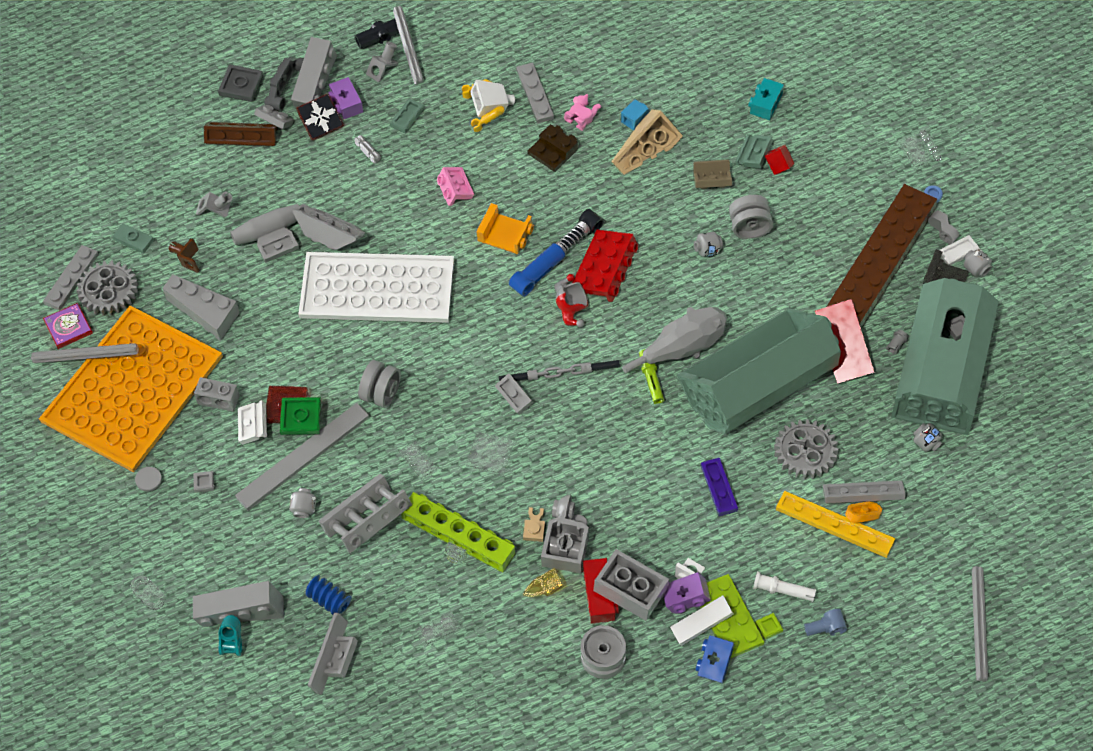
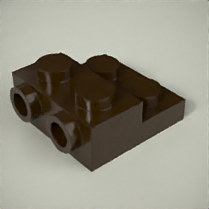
[527,124,578,172]

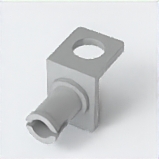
[366,42,398,82]
[196,192,232,217]

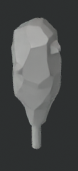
[622,307,727,373]

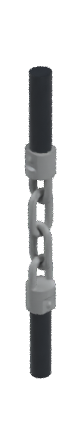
[499,360,620,381]

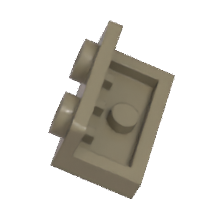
[693,160,732,189]

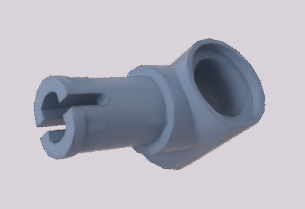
[804,609,847,636]

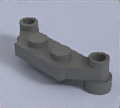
[264,57,304,111]

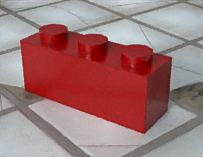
[583,558,619,624]

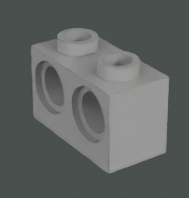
[194,377,240,412]

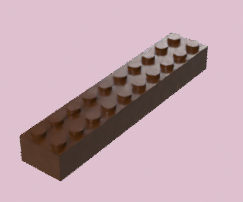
[826,184,937,329]

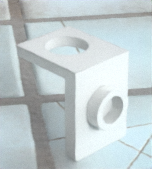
[675,558,705,579]

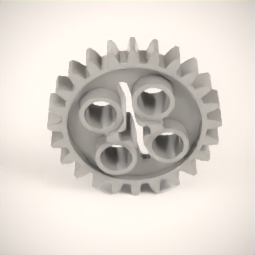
[76,260,138,316]
[774,419,838,479]

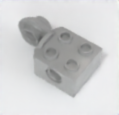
[541,494,589,573]

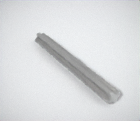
[31,343,139,363]
[972,566,988,682]

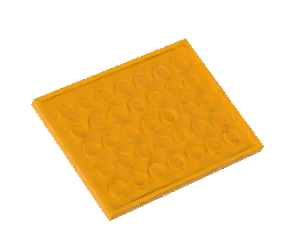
[39,306,223,473]

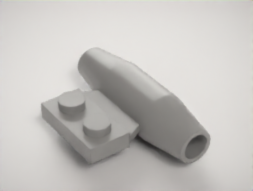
[230,204,299,263]

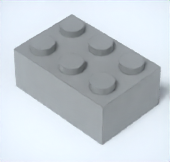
[593,549,669,621]

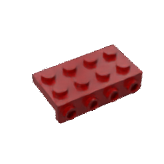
[572,230,638,302]

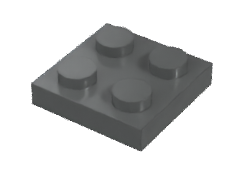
[218,64,263,102]

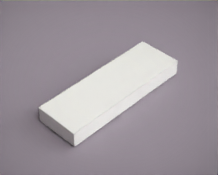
[670,596,734,646]

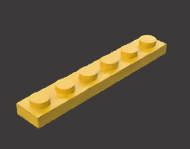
[776,491,895,558]

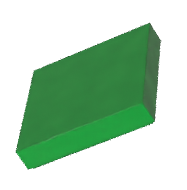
[280,397,321,435]

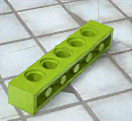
[401,492,516,573]

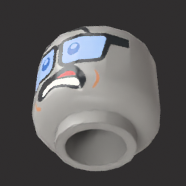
[694,232,723,257]
[913,423,942,452]

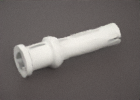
[753,571,816,602]

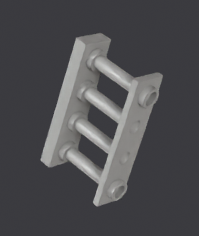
[319,474,412,553]

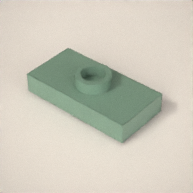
[390,99,424,134]
[112,223,154,254]

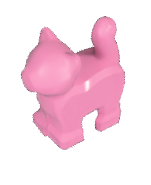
[564,94,601,131]

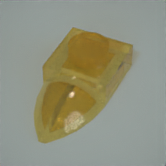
[523,568,564,597]

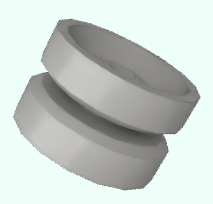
[729,195,773,239]
[358,360,401,408]
[581,625,626,679]

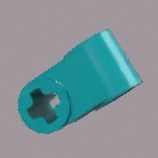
[218,615,242,656]

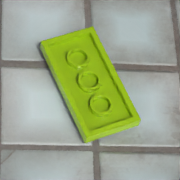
[700,574,764,659]

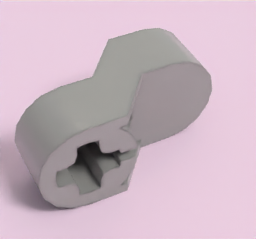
[928,210,959,244]

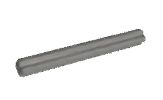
[393,6,424,85]

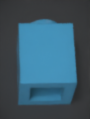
[621,99,649,131]

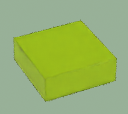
[755,613,783,640]

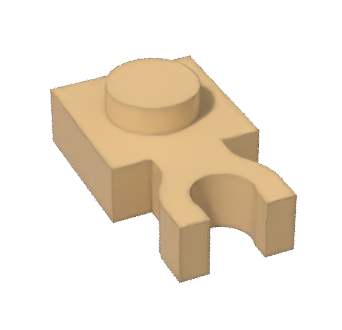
[523,507,545,542]

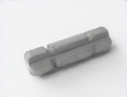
[354,135,381,163]

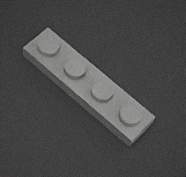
[516,63,554,123]
[43,245,99,311]
[823,481,905,503]

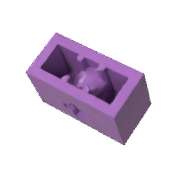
[328,77,363,119]
[663,572,711,614]

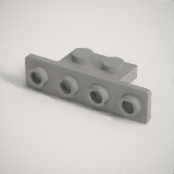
[308,613,358,695]

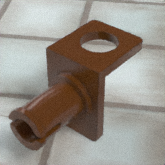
[169,238,200,273]

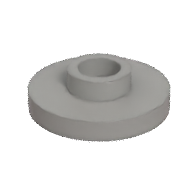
[135,467,162,492]

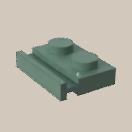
[735,134,773,169]

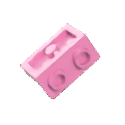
[437,167,474,206]

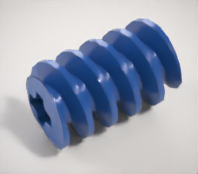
[306,575,352,615]

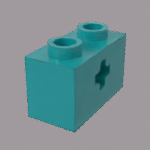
[748,78,784,120]

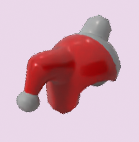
[554,274,588,327]

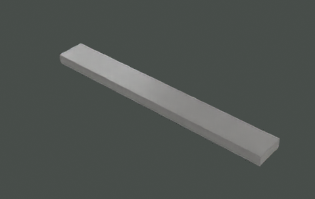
[235,403,369,511]

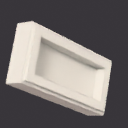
[938,235,980,267]

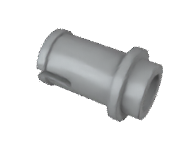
[886,330,908,355]

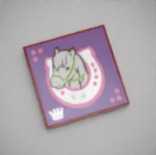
[43,303,93,349]

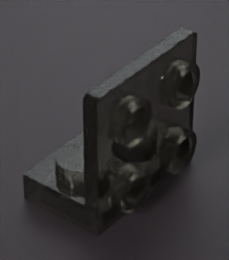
[922,249,969,286]

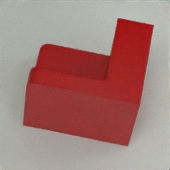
[765,145,794,175]

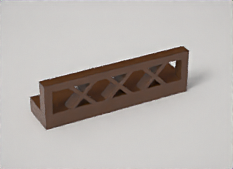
[204,122,278,146]

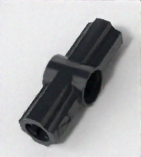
[354,18,399,49]

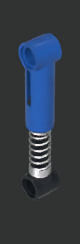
[509,208,604,297]

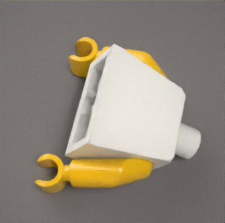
[462,79,515,132]

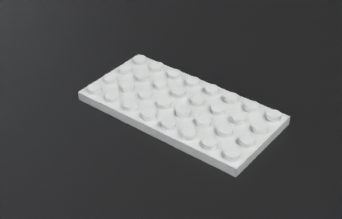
[298,252,454,323]

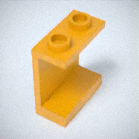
[477,203,534,254]

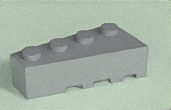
[291,37,337,108]
[163,274,240,341]
[193,581,284,627]

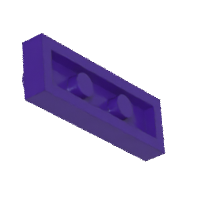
[700,458,738,516]

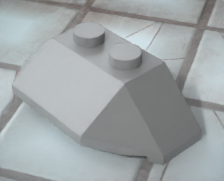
[293,204,365,250]

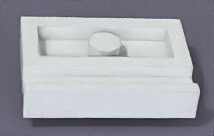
[238,400,267,445]

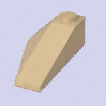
[611,110,683,175]

